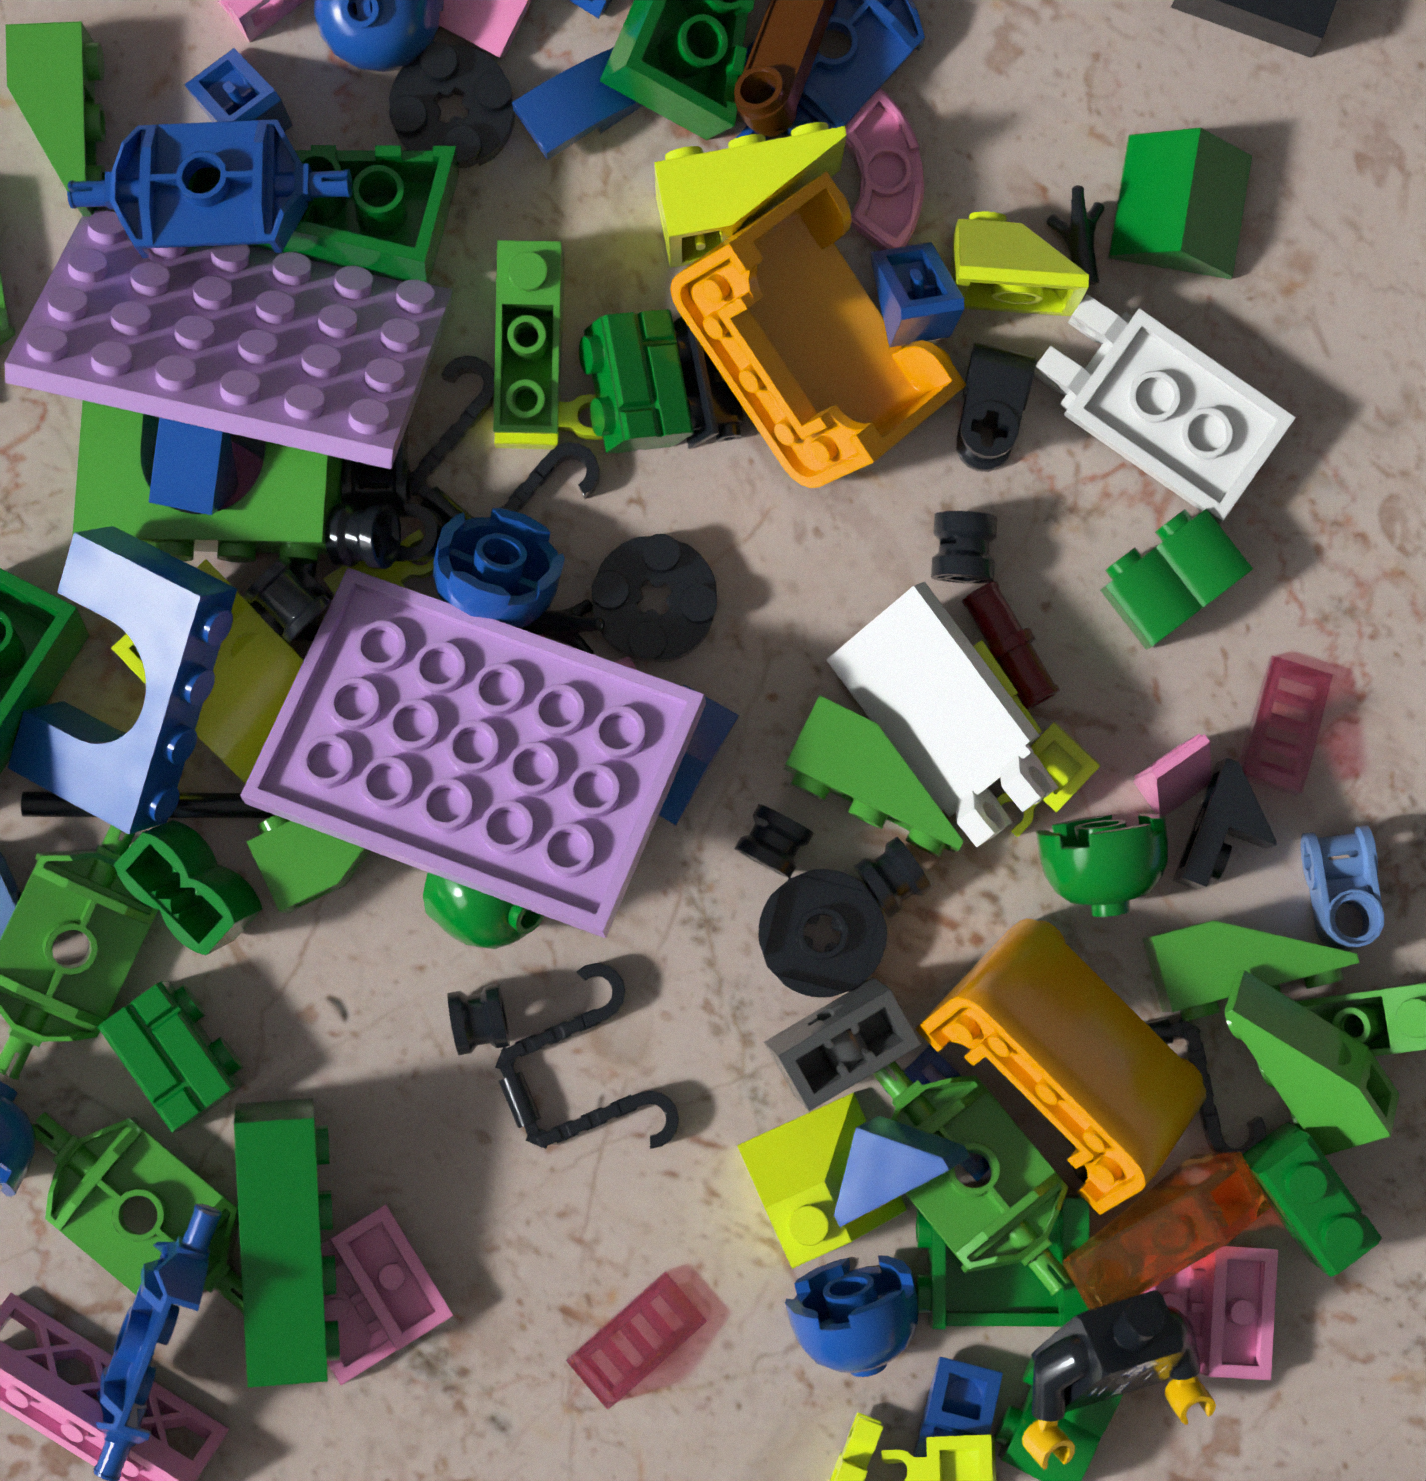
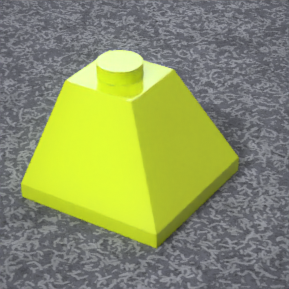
[951,211,1089,316]
[737,1092,907,1269]

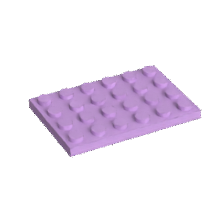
[5,209,453,469]
[240,568,706,938]

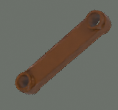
[734,0,837,136]

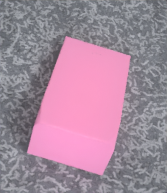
[1133,733,1211,816]

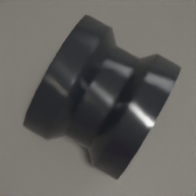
[325,502,401,569]
[735,804,814,879]
[854,837,932,918]
[447,984,510,1056]

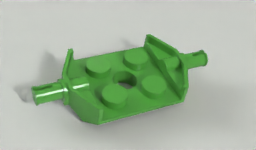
[0,825,159,1080]
[873,1061,1074,1296]
[32,1111,244,1315]

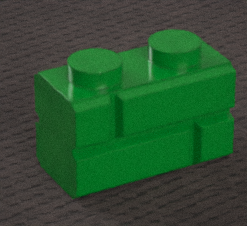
[579,309,694,454]
[98,981,243,1133]
[1238,1122,1382,1278]

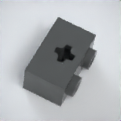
[764,977,921,1111]

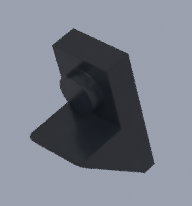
[1173,758,1277,890]

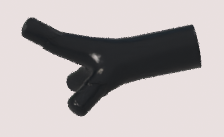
[1046,185,1105,285]
[521,599,605,654]

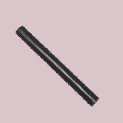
[21,791,274,818]

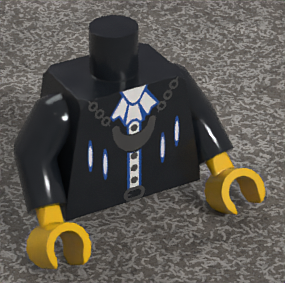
[1022,1290,1216,1470]

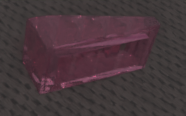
[1239,656,1333,796]
[566,1270,707,1410]

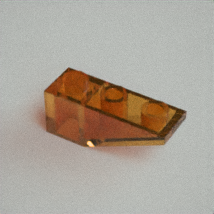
[1062,1152,1271,1310]

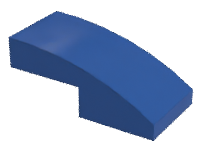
[512,47,643,160]
[913,1357,1003,1457]

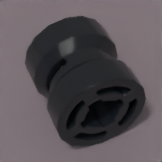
[931,511,997,584]

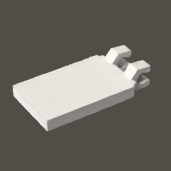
[1034,294,1296,524]
[827,581,1058,847]

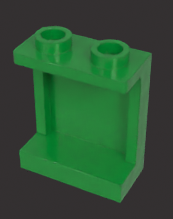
[916,1195,1090,1329]

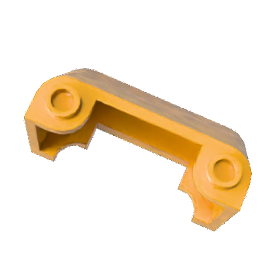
[670,171,966,488]
[915,918,1207,1215]

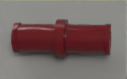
[962,581,1060,710]

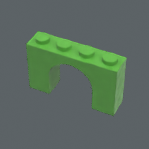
[72,400,345,564]

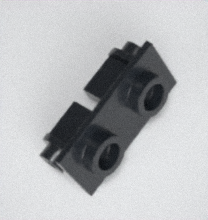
[673,316,745,449]

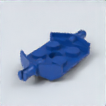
[736,0,925,141]
[67,119,352,258]
[93,1204,222,1481]

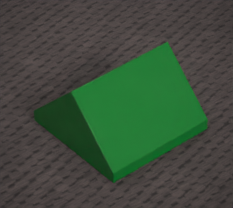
[1108,128,1252,279]

